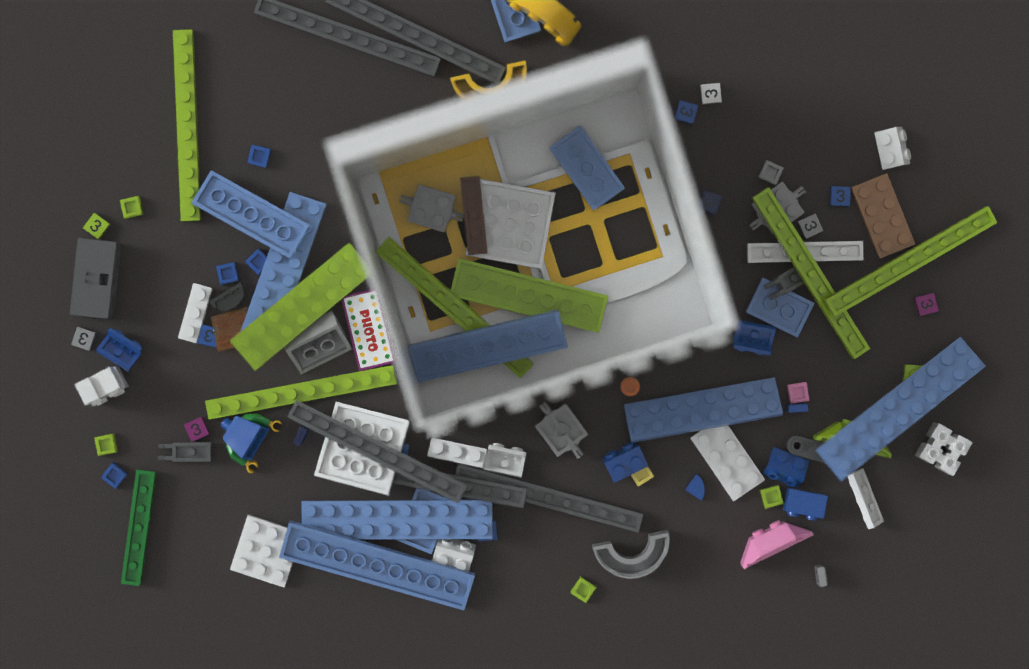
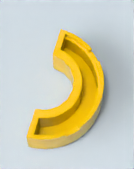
[507,0,582,47]
[450,60,527,99]

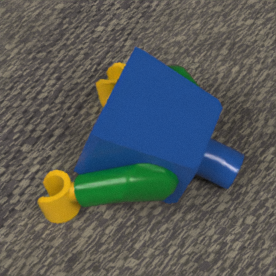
[221,414,282,473]

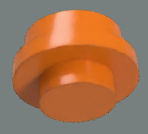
[620,377,640,396]

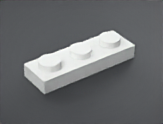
[178,283,213,343]
[427,438,488,469]
[847,468,884,529]

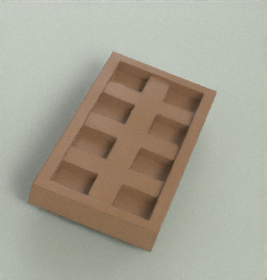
[851,173,915,259]

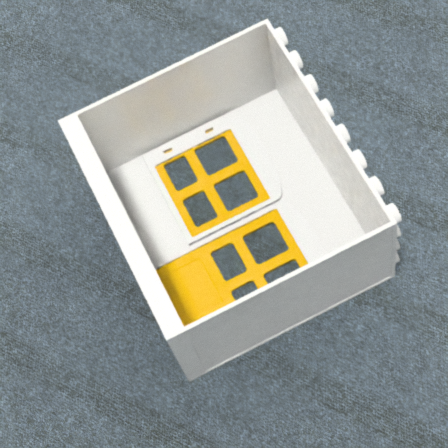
[325,39,737,437]

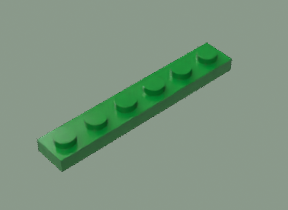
[121,469,157,586]

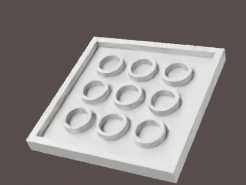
[466,179,555,269]
[314,402,410,496]

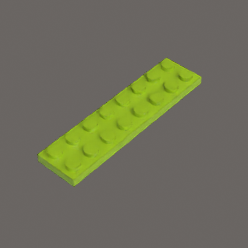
[230,243,369,371]
[451,258,608,333]

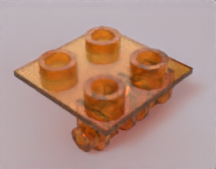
[211,307,248,352]

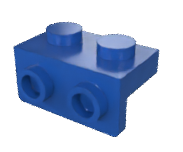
[733,320,776,356]
[96,328,142,372]
[602,442,648,483]
[763,447,809,487]

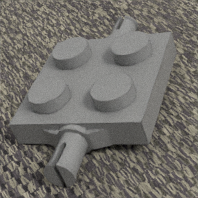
[749,181,806,235]
[400,184,464,233]
[535,401,588,459]

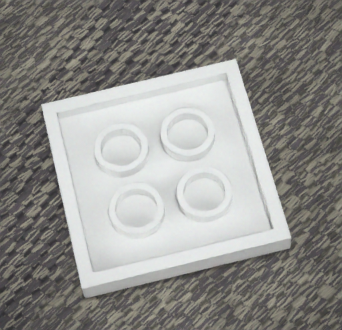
[230,514,293,587]

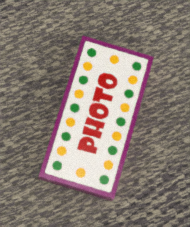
[341,289,396,371]

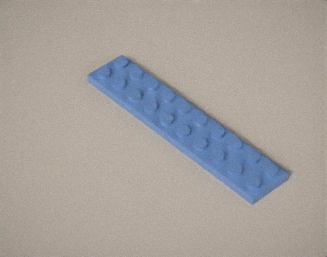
[816,337,986,481]
[301,500,493,539]
[279,520,475,610]

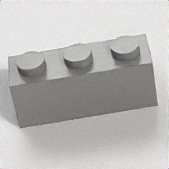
[284,311,352,374]

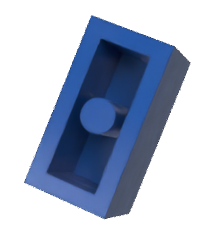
[783,487,828,521]

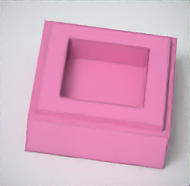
[787,382,810,404]

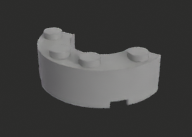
[592,530,669,579]

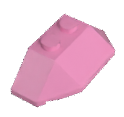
[740,520,814,569]

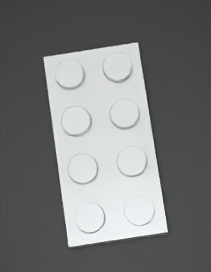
[690,426,765,501]

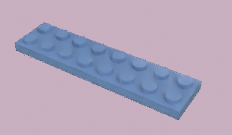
[240,192,327,332]
[408,309,568,382]
[624,377,783,443]

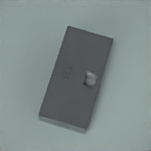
[69,238,122,319]

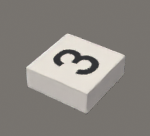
[700,83,722,105]

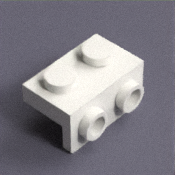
[874,127,911,170]
[484,443,526,478]
[432,539,476,571]

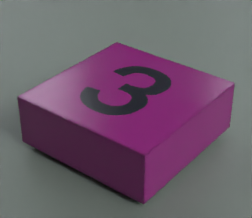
[914,293,939,316]
[184,417,210,442]

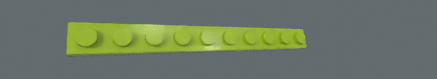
[173,29,201,222]
[751,187,870,359]
[824,206,997,317]
[375,236,534,379]
[205,365,397,419]

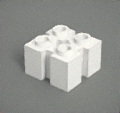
[75,366,129,407]
[915,422,973,476]

